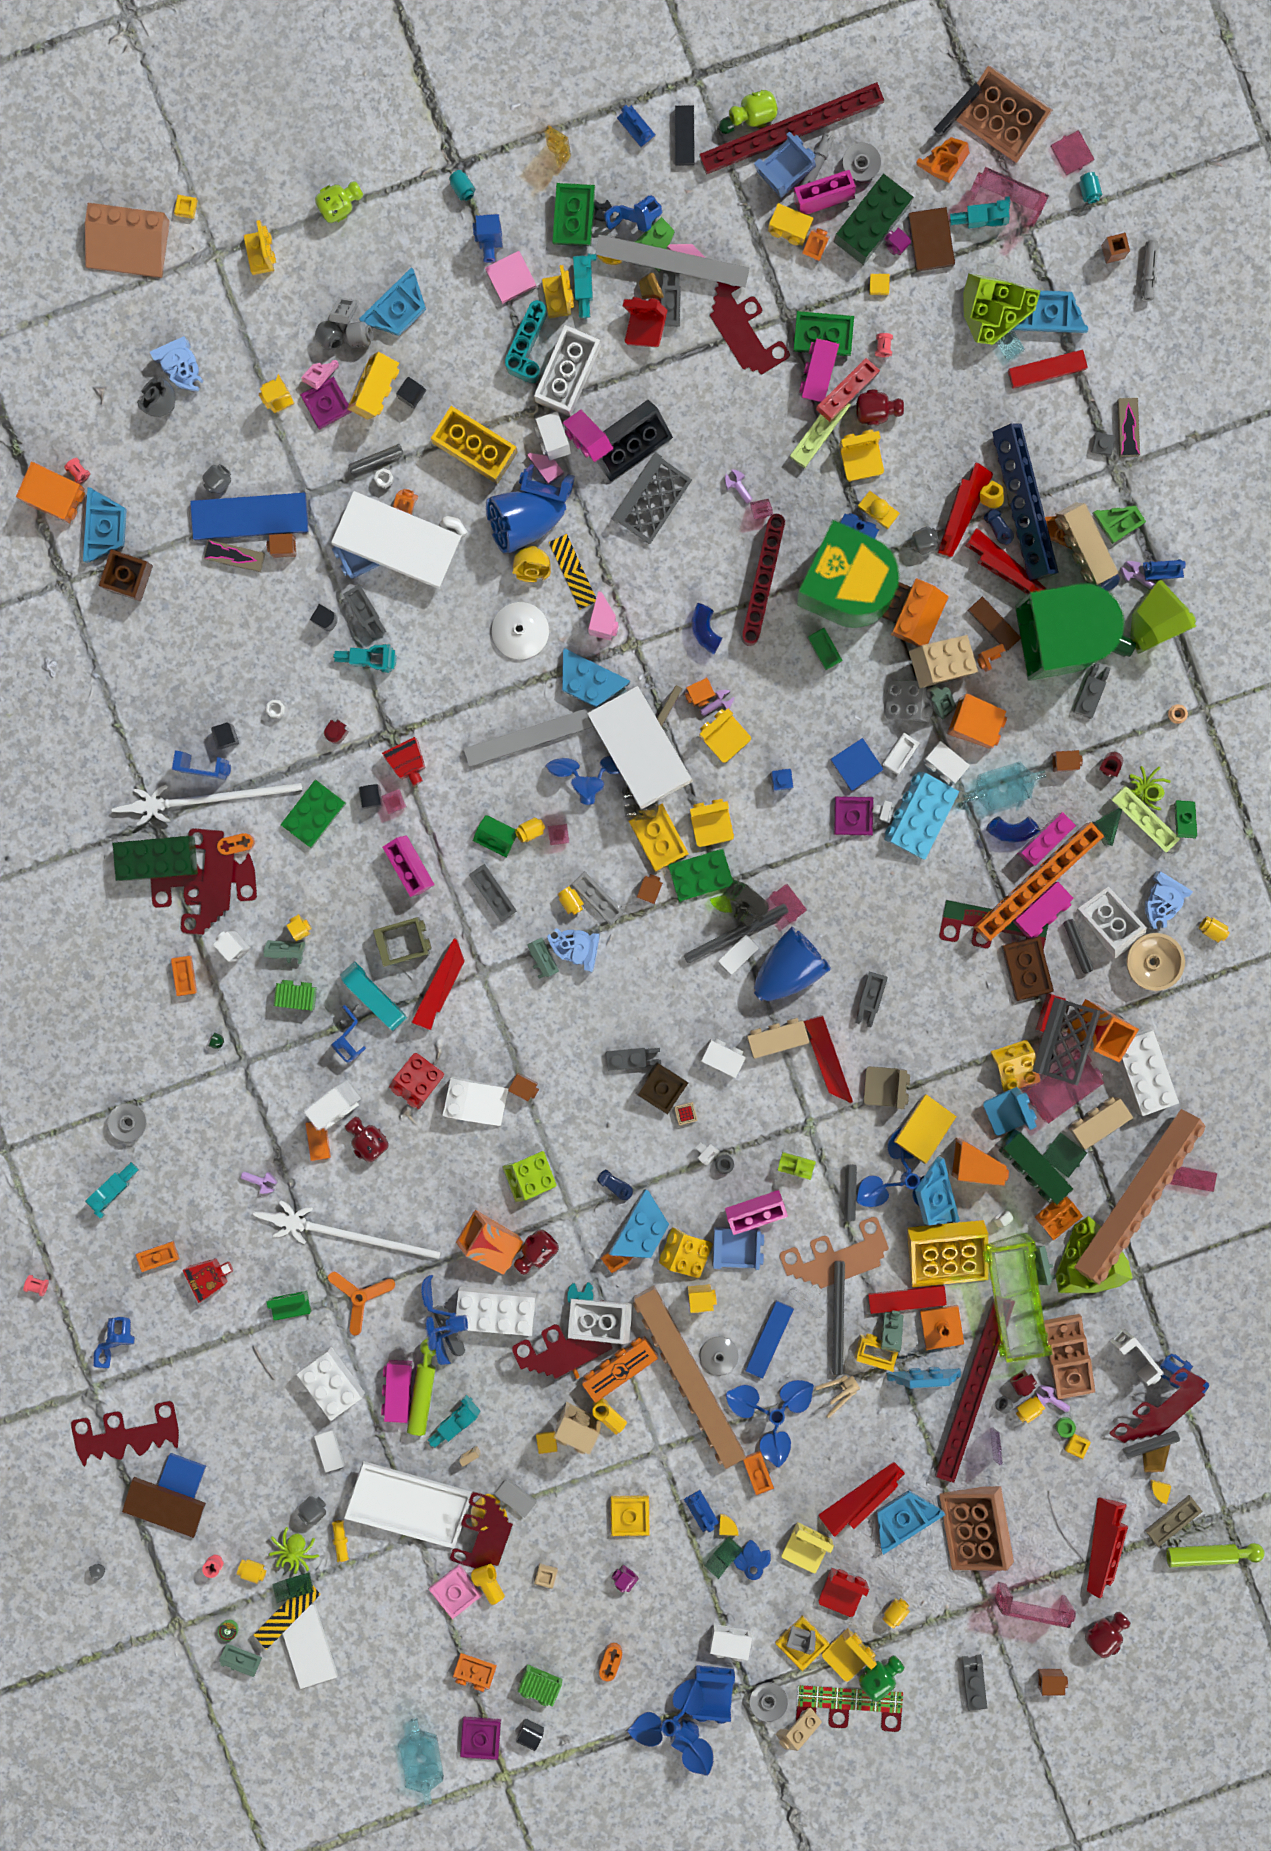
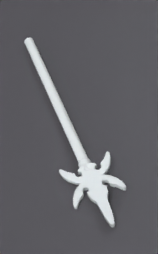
[112,783,303,826]
[253,1201,441,1260]

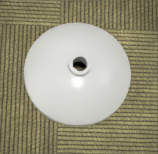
[492,602,549,660]

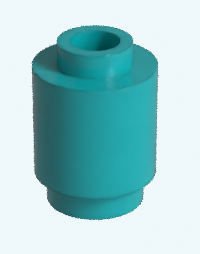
[449,170,476,201]
[1079,172,1103,204]

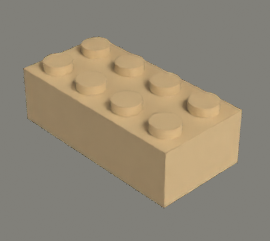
[1055,502,1118,585]

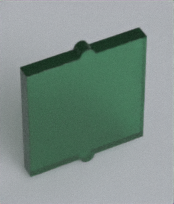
[1043,1132,1087,1178]

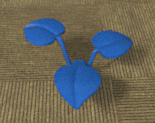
[545,756,620,805]
[856,1127,925,1207]
[421,1275,468,1365]
[726,1380,814,1468]
[628,1679,714,1776]

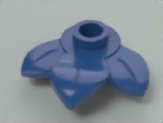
[732,1540,771,1580]

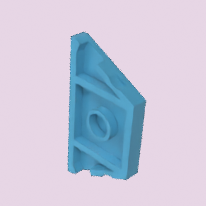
[359,267,426,336]
[1013,290,1088,333]
[83,487,127,563]
[562,648,630,708]
[915,1156,960,1225]
[609,1189,669,1258]
[887,1367,961,1388]
[877,1490,945,1555]

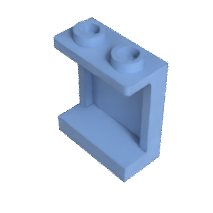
[754,132,816,198]
[332,546,380,579]
[713,1227,764,1270]

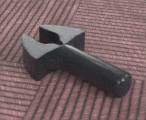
[594,200,613,222]

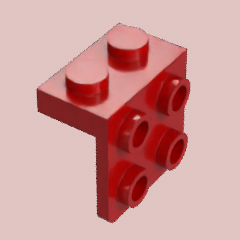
[622,297,668,347]
[389,1053,444,1110]
[818,1567,870,1617]

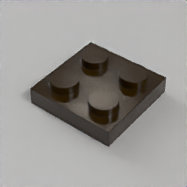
[635,1062,689,1115]

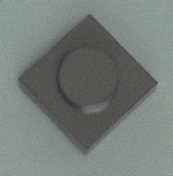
[1091,432,1115,456]

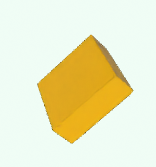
[174,194,198,219]
[869,274,890,295]
[536,1431,558,1454]
[1064,1433,1091,1459]

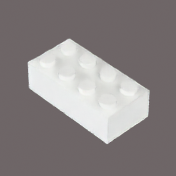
[534,325,601,417]
[1119,1029,1179,1116]
[304,1081,361,1131]
[456,1287,536,1336]

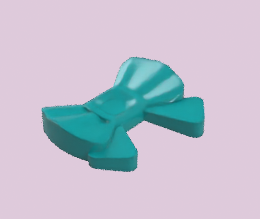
[567,1282,594,1303]

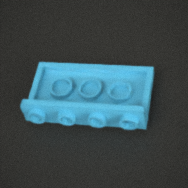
[884,772,959,860]

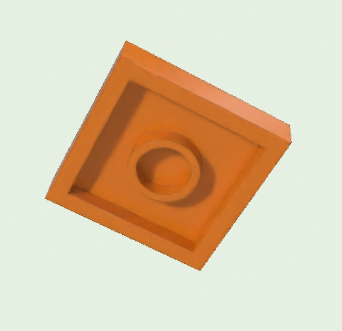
[920,1305,964,1350]

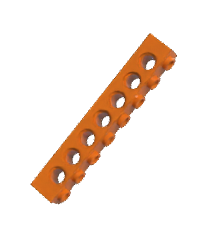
[973,822,1104,941]

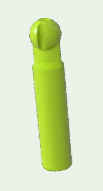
[407,1338,436,1436]
[1166,1543,1265,1568]

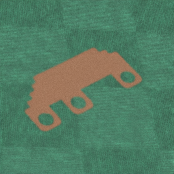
[780,1217,889,1289]

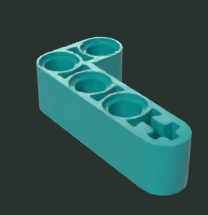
[505,300,547,384]
[340,961,407,1031]

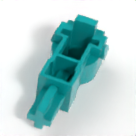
[950,196,1011,229]
[573,254,597,318]
[333,644,397,673]
[85,1162,139,1219]
[428,1394,481,1448]

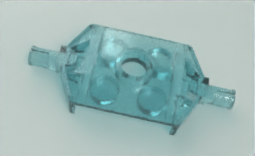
[963,761,1046,811]
[398,1718,444,1805]

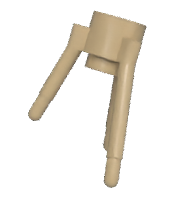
[815,1375,860,1418]

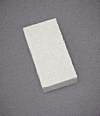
[882,733,920,775]
[718,935,759,975]
[314,1429,345,1473]

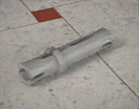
[800,133,834,186]
[1141,240,1158,301]

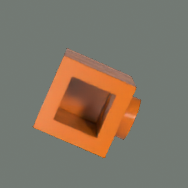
[684,678,715,708]

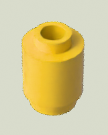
[515,817,545,843]
[557,886,584,915]
[1199,916,1230,943]
[1016,1396,1045,1423]
[236,1559,267,1584]
[882,1598,910,1629]

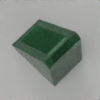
[1092,808,1122,847]
[704,1536,744,1579]
[272,1572,314,1603]

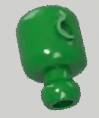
[858,1655,905,1702]

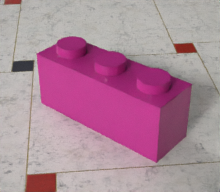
[794,170,856,215]
[799,338,839,402]
[562,409,613,462]
[1017,812,1076,867]
[382,835,435,897]
[1013,881,1074,938]
[725,1190,788,1235]
[381,1360,412,1423]

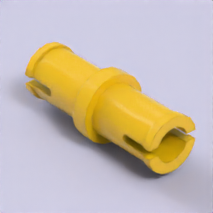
[331,1520,349,1562]

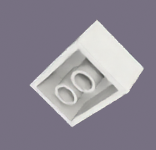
[297,1347,365,1421]

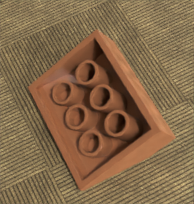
[956,66,1053,163]
[85,203,170,278]
[939,1486,1014,1571]

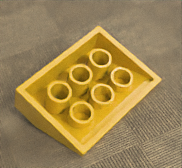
[907,1220,988,1287]

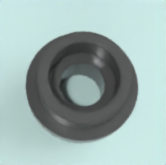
[715,1154,734,1174]

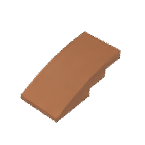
[1042,1313,1095,1400]

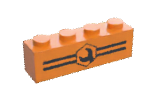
[582,1336,658,1403]

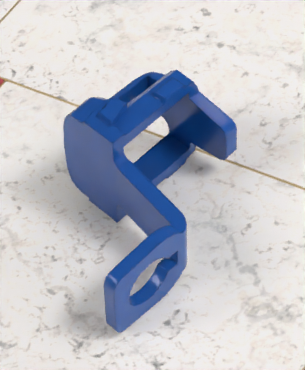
[604,195,663,232]
[330,1005,366,1063]
[93,1317,135,1368]
[1160,1354,1210,1394]

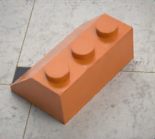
[890,578,949,647]

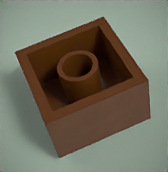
[98,549,153,602]

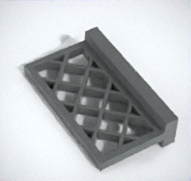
[611,452,692,544]
[1032,998,1101,1086]

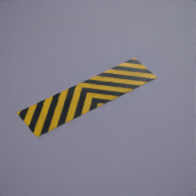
[549,534,596,609]
[254,1579,321,1650]

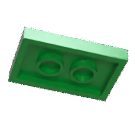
[552,183,595,246]
[793,311,854,356]
[280,779,346,848]
[668,848,734,902]

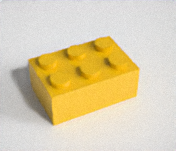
[347,352,399,420]

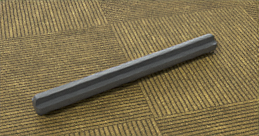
[684,904,789,963]
[832,1260,845,1375]

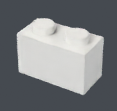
[534,411,571,461]
[923,741,970,785]
[213,931,251,962]
[701,1038,746,1078]
[709,1624,752,1661]

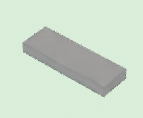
[571,871,624,925]

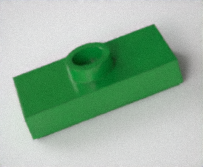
[807,628,843,671]
[1174,800,1198,839]

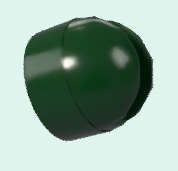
[719,116,735,134]
[208,1032,224,1049]

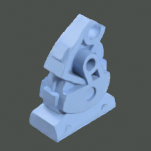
[150,336,203,391]
[1145,871,1193,929]
[547,928,600,972]

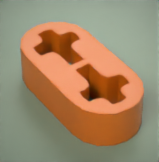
[217,833,255,855]
[599,1643,622,1681]

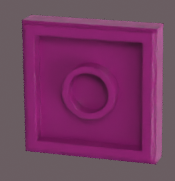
[300,376,352,430]
[834,796,874,836]
[460,1716,501,1760]

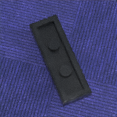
[934,82,982,136]
[675,105,695,166]

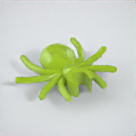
[1128,766,1171,811]
[269,1527,319,1574]

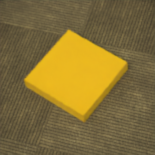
[611,1495,650,1536]
[775,1615,830,1671]

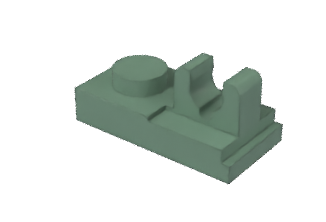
[929,685,957,720]
[527,938,559,979]
[264,940,306,964]
[1026,1245,1056,1285]
[881,1310,904,1353]
[219,1644,262,1677]

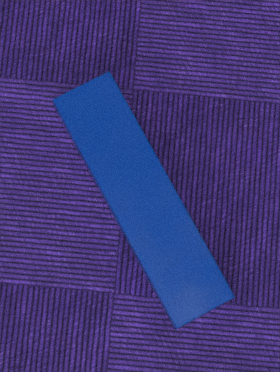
[745,1300,794,1379]

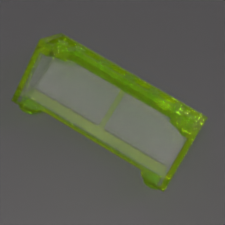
[983,1232,1053,1363]

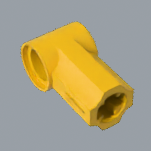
[592,1398,627,1435]
[471,1564,505,1605]

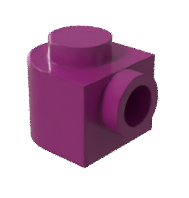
[884,227,911,255]
[611,1565,639,1593]

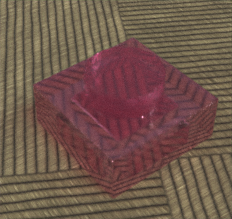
[750,499,773,519]
[381,789,407,814]
[548,824,570,846]

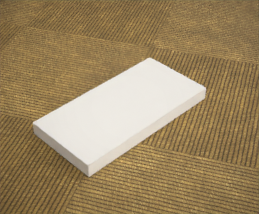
[283,1602,338,1689]

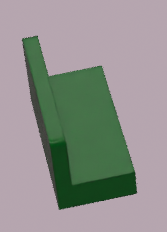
[472,815,517,858]
[266,1291,311,1320]

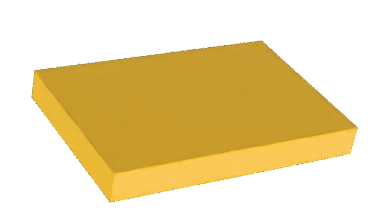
[629,803,689,872]
[894,1094,957,1164]

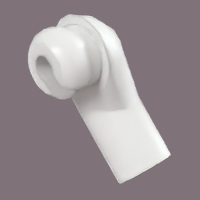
[440,516,468,538]

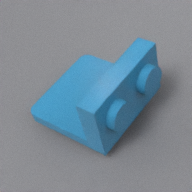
[983,1087,1037,1136]

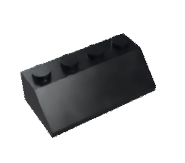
[596,400,673,481]

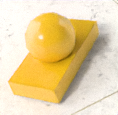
[858,490,900,530]

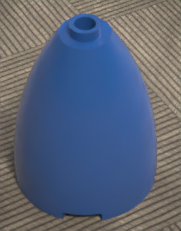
[486,491,566,553]
[754,926,831,1001]

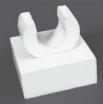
[872,801,895,823]
[696,1142,720,1165]

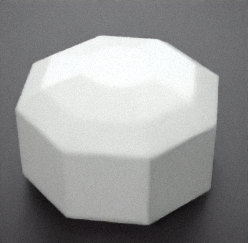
[374,468,394,489]
[266,700,286,719]
[993,1210,1013,1228]

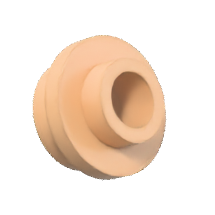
[1168,704,1188,724]

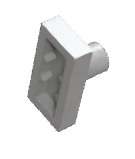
[330,297,357,331]

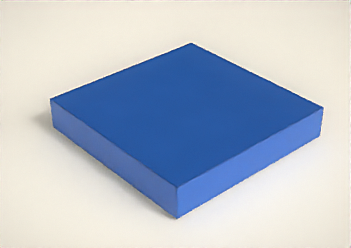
[830,738,884,791]
[158,1453,206,1499]

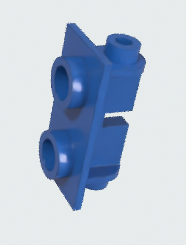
[617,105,656,147]
[1143,559,1186,581]
[684,1490,719,1532]

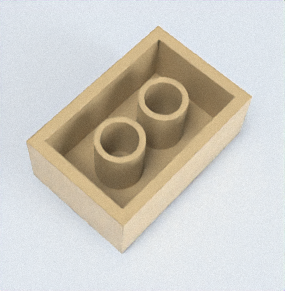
[909,635,978,688]
[554,1402,601,1455]

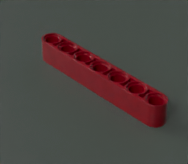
[741,514,785,646]

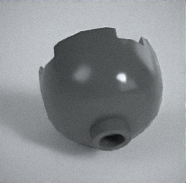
[137,377,176,417]

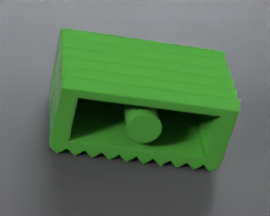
[274,980,317,1011]
[518,1664,563,1706]

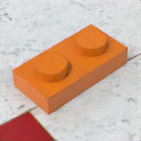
[171,955,197,996]
[305,1122,331,1161]
[135,1241,180,1272]
[743,1451,774,1495]

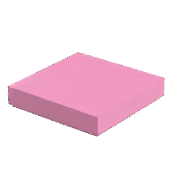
[485,251,537,304]
[428,1564,483,1619]

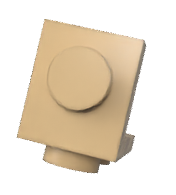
[776,1708,822,1751]

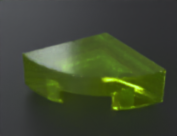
[709,894,733,913]

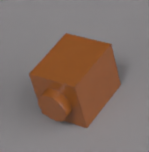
[1101,232,1130,264]
[266,534,297,558]
[1052,750,1083,772]
[637,874,663,904]
[508,1073,539,1101]
[1038,1669,1068,1696]

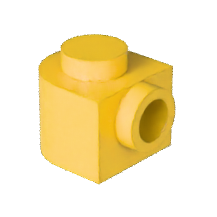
[980,480,1004,508]
[286,914,312,942]

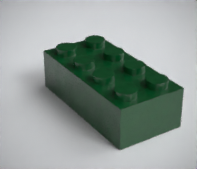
[834,173,914,266]
[112,836,198,881]
[996,1129,1074,1205]

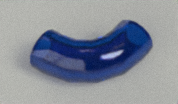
[691,603,723,654]
[986,816,1041,843]

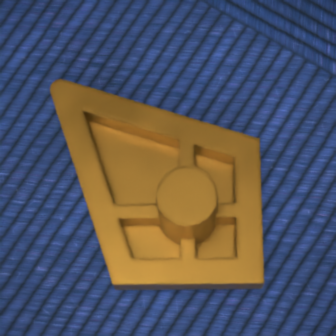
[639,273,664,299]
[1143,1445,1170,1472]

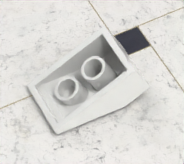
[1078,886,1146,958]
[443,1076,509,1126]
[568,1299,632,1344]

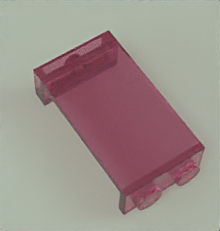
[970,167,1049,227]
[1022,1051,1104,1124]
[994,1582,1076,1628]

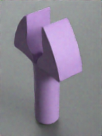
[725,469,752,503]
[1120,561,1154,589]
[700,690,734,716]
[241,1172,278,1194]
[1035,1385,1070,1412]

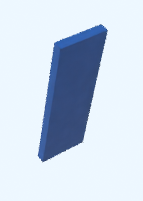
[190,492,309,540]

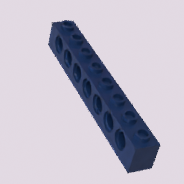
[992,423,1059,581]

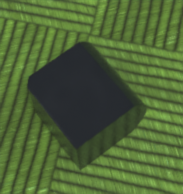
[396,377,426,409]
[310,604,338,632]
[211,722,239,749]
[359,784,383,809]
[516,1719,544,1751]

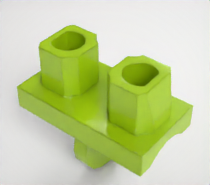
[777,1152,816,1180]

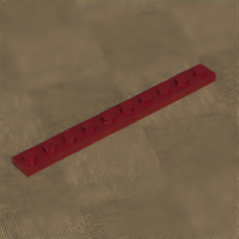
[699,82,884,175]
[935,1294,1015,1483]

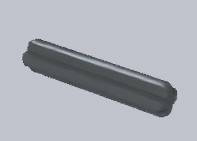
[348,444,404,475]
[1063,919,1093,974]
[844,1164,857,1221]
[1124,1431,1180,1459]

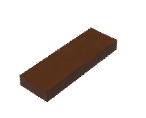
[968,596,1021,652]

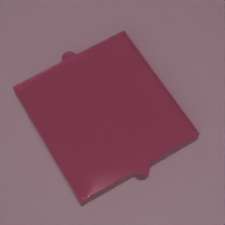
[1050,130,1095,176]
[762,884,807,929]

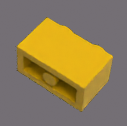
[768,203,813,246]
[688,1284,717,1313]

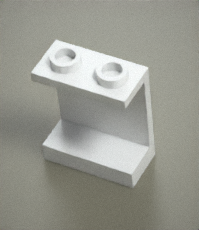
[1110,1329,1164,1385]

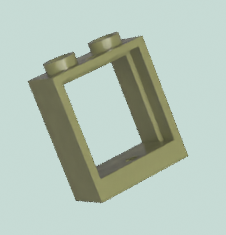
[373,917,432,967]

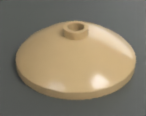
[1126,933,1185,991]

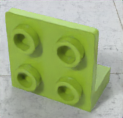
[502,1151,557,1202]

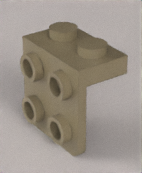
[864,1066,910,1109]

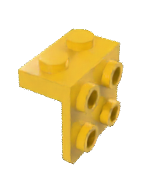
[839,430,884,482]
[699,708,751,763]
[689,798,734,847]
[658,1227,712,1278]
[822,1628,877,1682]

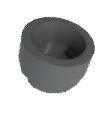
[995,1396,1013,1414]
[89,1564,105,1582]

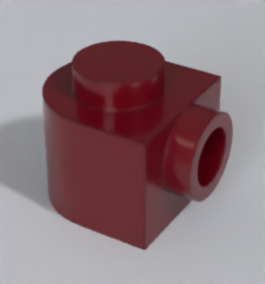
[324,719,349,744]
[1099,752,1124,777]
[1010,1369,1038,1396]

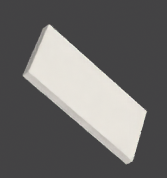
[331,491,461,589]
[587,686,693,809]
[344,1461,472,1548]

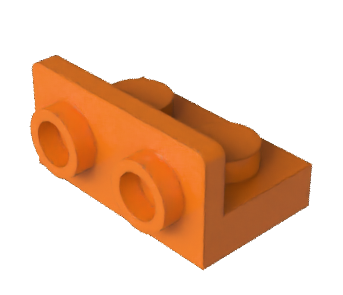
[1034,1196,1083,1240]
[452,1653,497,1692]

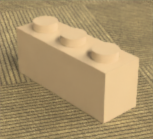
[747,1018,809,1059]
[1068,1097,1133,1150]

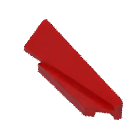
[938,463,993,557]
[965,528,1047,595]
[411,938,465,1030]
[804,1015,853,1103]
[819,1462,905,1537]
[1087,1497,1128,1598]

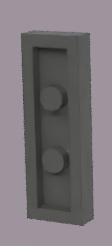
[469,864,517,922]

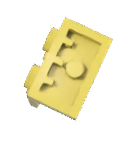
[781,1522,834,1574]

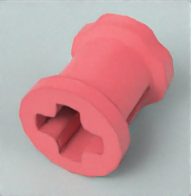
[875,333,893,357]
[64,458,90,484]
[23,1275,49,1297]
[202,1554,224,1578]

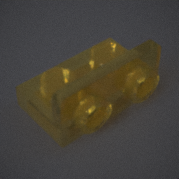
[544,125,571,167]

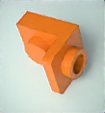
[802,228,830,261]
[393,489,418,515]
[977,644,1006,672]
[600,1251,633,1273]

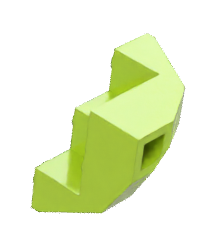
[963,273,1040,345]
[1130,580,1196,654]
[1055,1216,1133,1293]

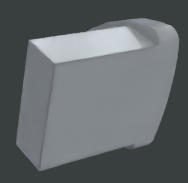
[786,1626,815,1655]

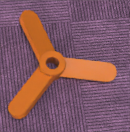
[328,1272,395,1336]

